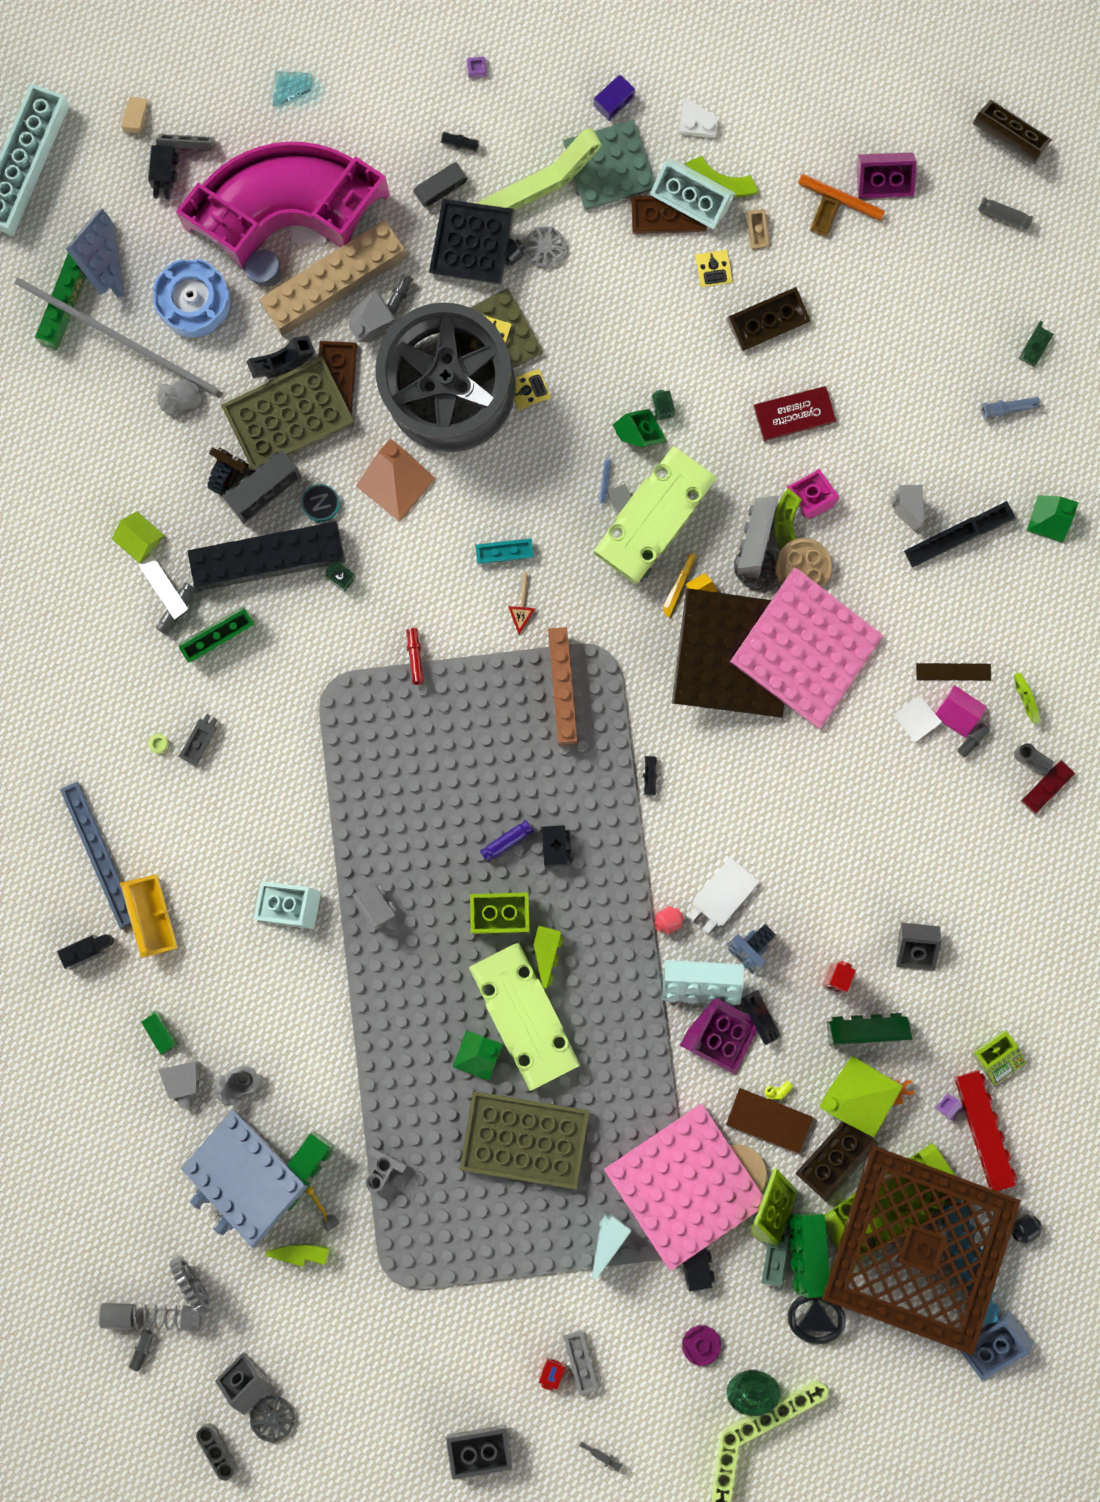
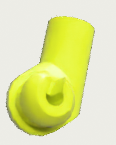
[764,1081,794,1100]

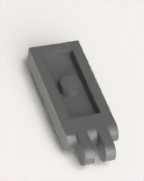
[179,714,217,767]

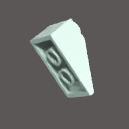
[253,882,321,929]
[592,1213,631,1280]

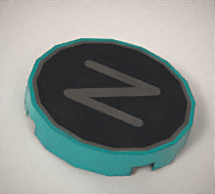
[302,484,340,522]

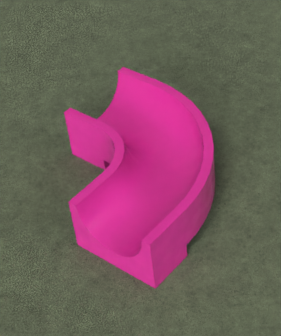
[176,142,390,269]

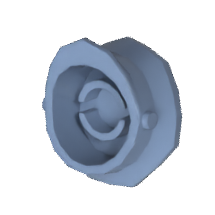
[245,249,282,286]

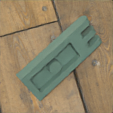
[761,1233,790,1287]

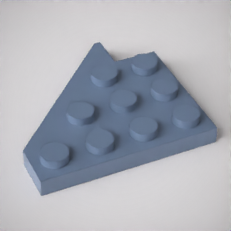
[66,208,124,298]

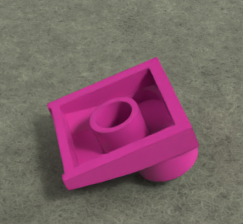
[786,469,839,518]

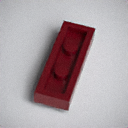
[1021,760,1075,814]

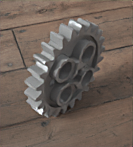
[169,1255,212,1316]

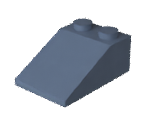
[960,1311,1034,1381]

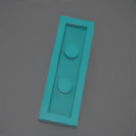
[475,538,534,565]

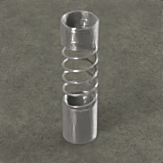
[99,1302,202,1332]

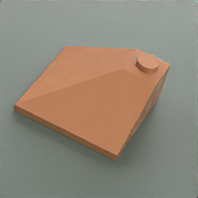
[356,438,435,521]

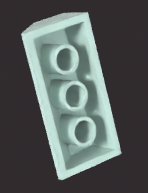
[650,158,735,229]

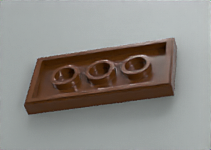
[631,196,707,234]
[318,341,357,416]
[726,1088,813,1154]

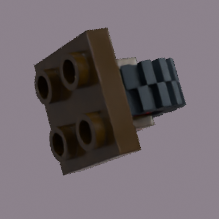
[207,447,253,496]

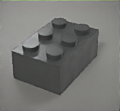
[446,1425,513,1480]

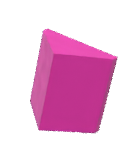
[935,685,986,738]

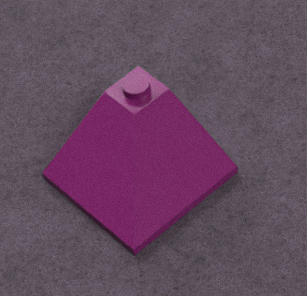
[680,998,757,1074]

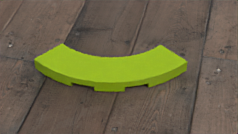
[685,156,758,198]
[774,488,802,550]

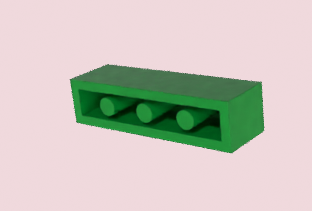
[178,605,255,663]

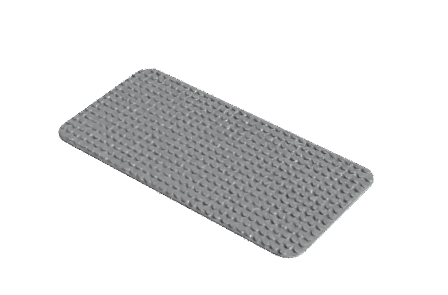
[319,643,678,1289]

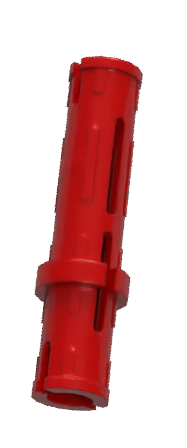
[406,628,424,685]

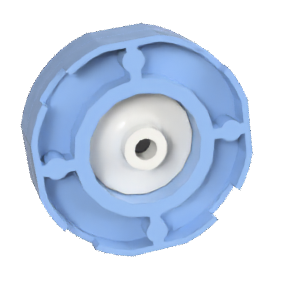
[153,258,231,337]

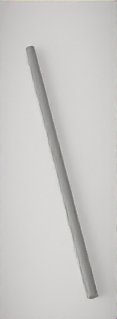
[14,277,218,395]

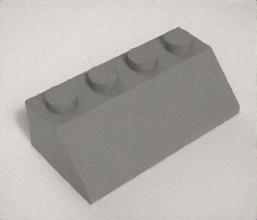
[735,496,779,580]

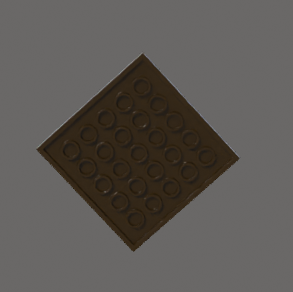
[672,588,785,718]

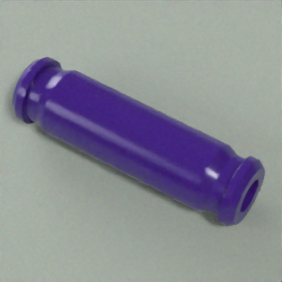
[480,820,534,863]

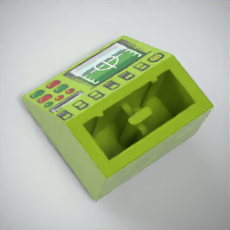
[971,1031,1026,1086]

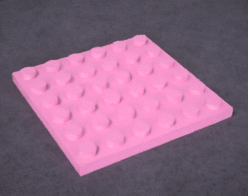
[730,568,883,729]
[603,1103,764,1271]

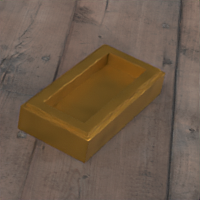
[810,196,840,237]

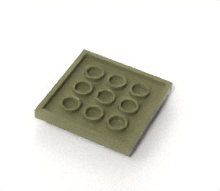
[455,288,543,386]

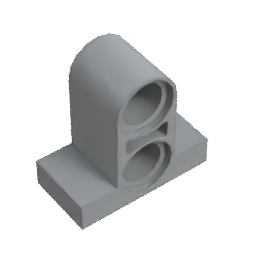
[366,1146,407,1192]

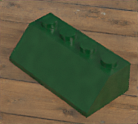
[827,1013,912,1045]

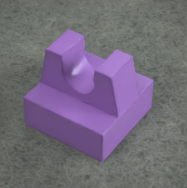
[935,1093,964,1121]

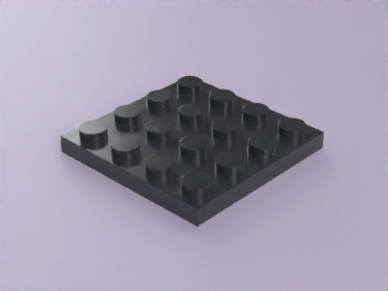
[429,199,515,285]

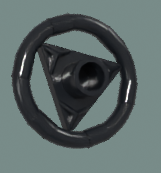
[787,1296,846,1344]

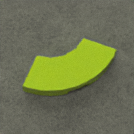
[1014,672,1041,724]

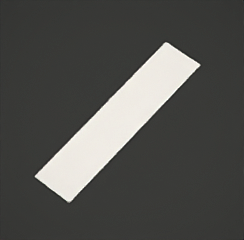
[139,555,188,619]

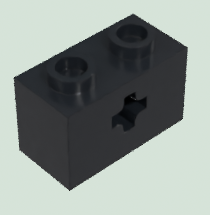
[542,825,571,867]

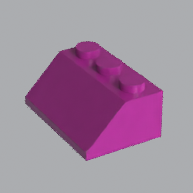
[857,152,917,198]

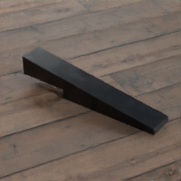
[904,501,1016,568]

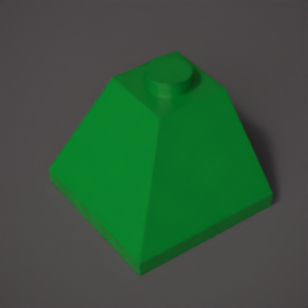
[613,409,667,447]
[1027,495,1079,543]
[453,1030,503,1081]

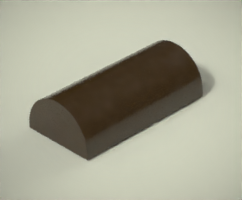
[973,100,1052,165]

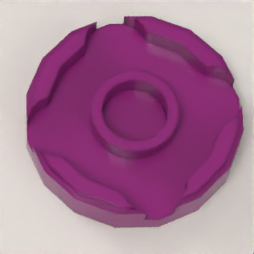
[682,1325,721,1366]

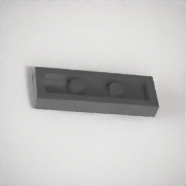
[156,134,215,152]

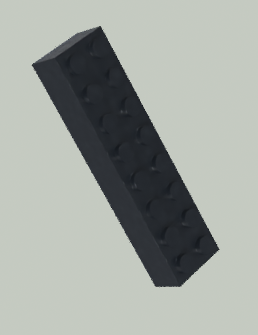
[187,521,346,592]

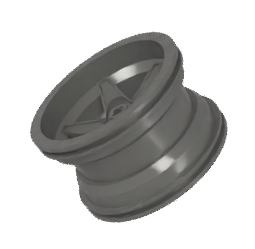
[375,302,516,452]

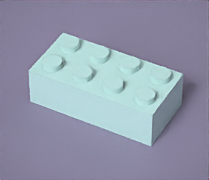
[662,960,744,1006]

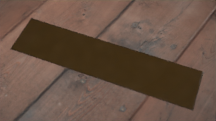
[916,663,991,681]

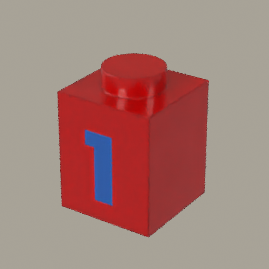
[539,1357,566,1391]

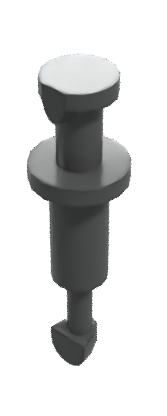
[578,1442,623,1473]

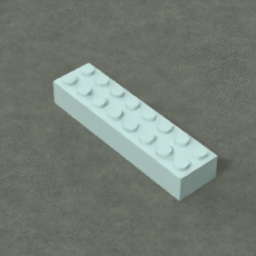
[0,84,70,237]

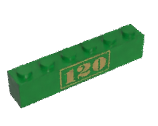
[35,236,86,350]

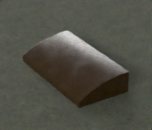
[726,287,811,351]
[795,1121,879,1202]

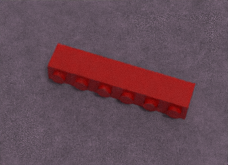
[954,1070,1017,1191]

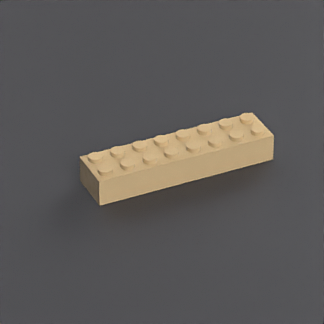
[259,220,406,336]

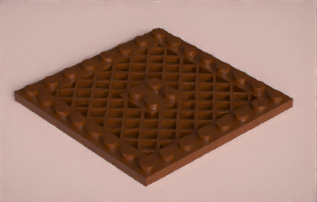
[822,1145,1021,1355]

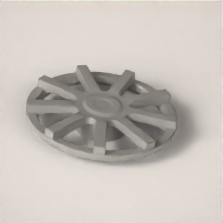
[524,226,566,267]

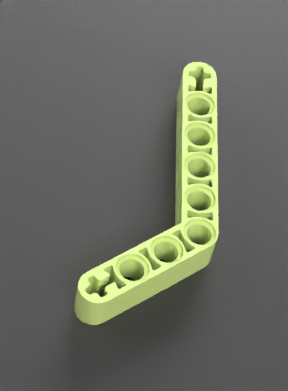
[477,128,602,210]
[711,1380,828,1502]

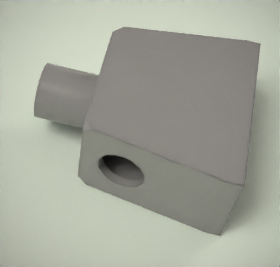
[158,1061,199,1109]

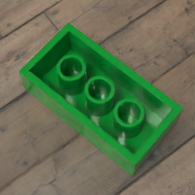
[288,1131,334,1211]
[787,1211,830,1298]

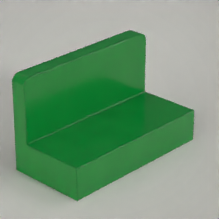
[141,1011,179,1055]

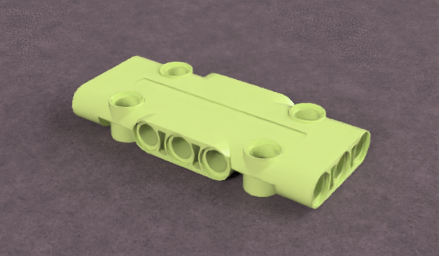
[593,447,716,584]
[469,942,580,1091]

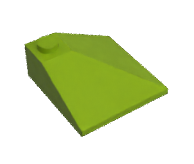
[819,1055,903,1137]
[751,1168,798,1246]

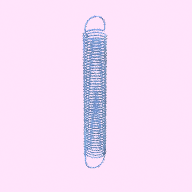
[599,454,612,508]

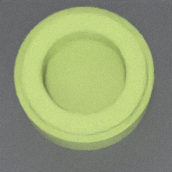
[149,734,169,754]

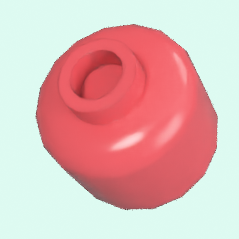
[654,906,684,935]

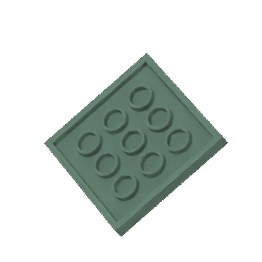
[563,120,654,210]

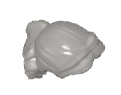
[157,381,202,415]
[214,1066,260,1106]

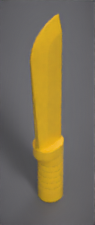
[663,553,696,618]

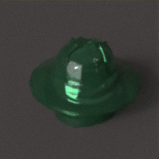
[726,1369,780,1417]

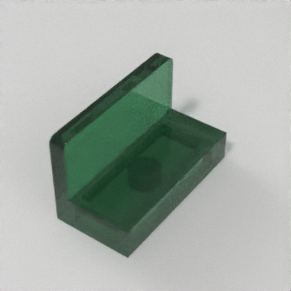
[1018,320,1053,367]

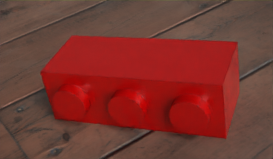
[822,961,856,993]

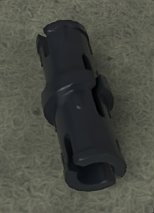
[441,131,479,152]
[643,756,658,796]

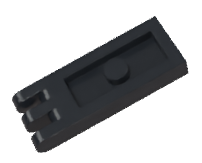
[741,990,780,1045]

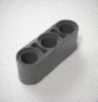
[413,162,468,207]
[196,1423,237,1481]

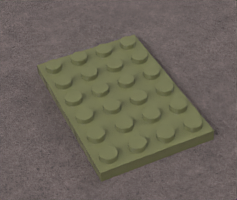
[221,356,355,472]
[460,1091,589,1190]

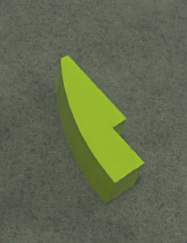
[265,1243,331,1267]

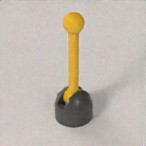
[306,1187,339,1232]

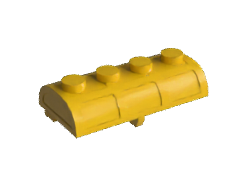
[120,874,178,958]

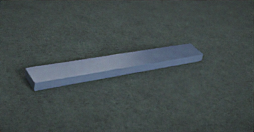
[60,781,131,929]

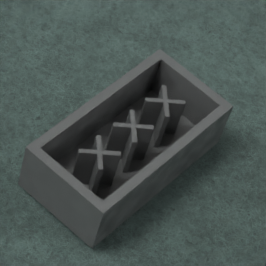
[223,450,301,524]

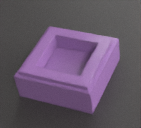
[467,56,487,78]

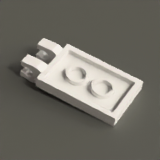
[687,857,759,934]

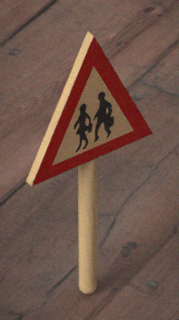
[508,572,536,635]

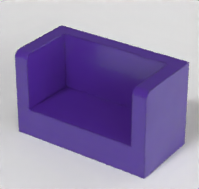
[593,74,636,121]

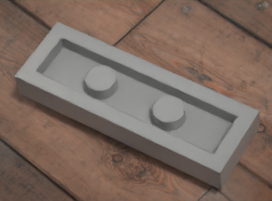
[563,1330,598,1395]

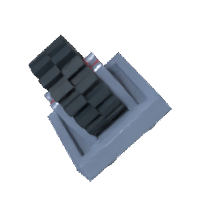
[726,924,776,972]

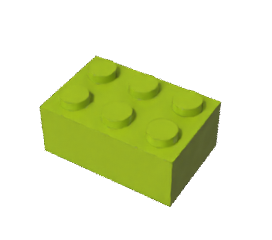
[470,893,530,934]

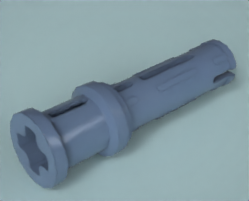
[981,396,1041,420]

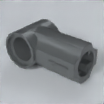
[1014,743,1054,776]

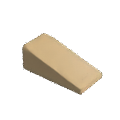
[121,96,148,134]
[745,209,770,249]

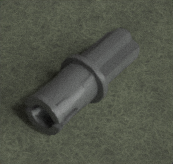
[957,723,990,757]
[129,1330,155,1371]

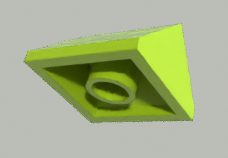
[112,511,165,564]

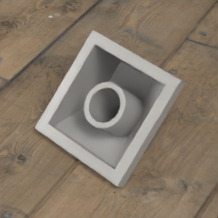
[349,289,396,342]

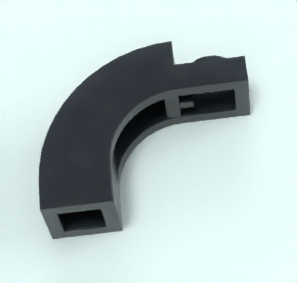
[246,335,315,379]

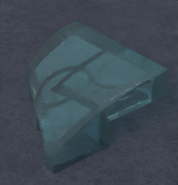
[272,71,313,107]

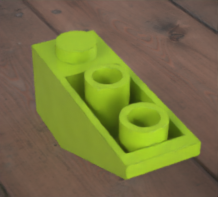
[534,926,564,989]

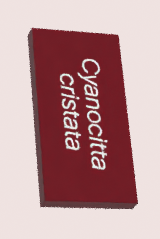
[753,386,836,441]

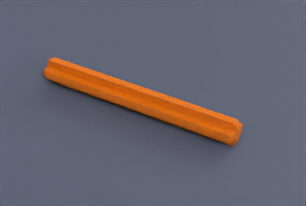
[799,174,885,221]

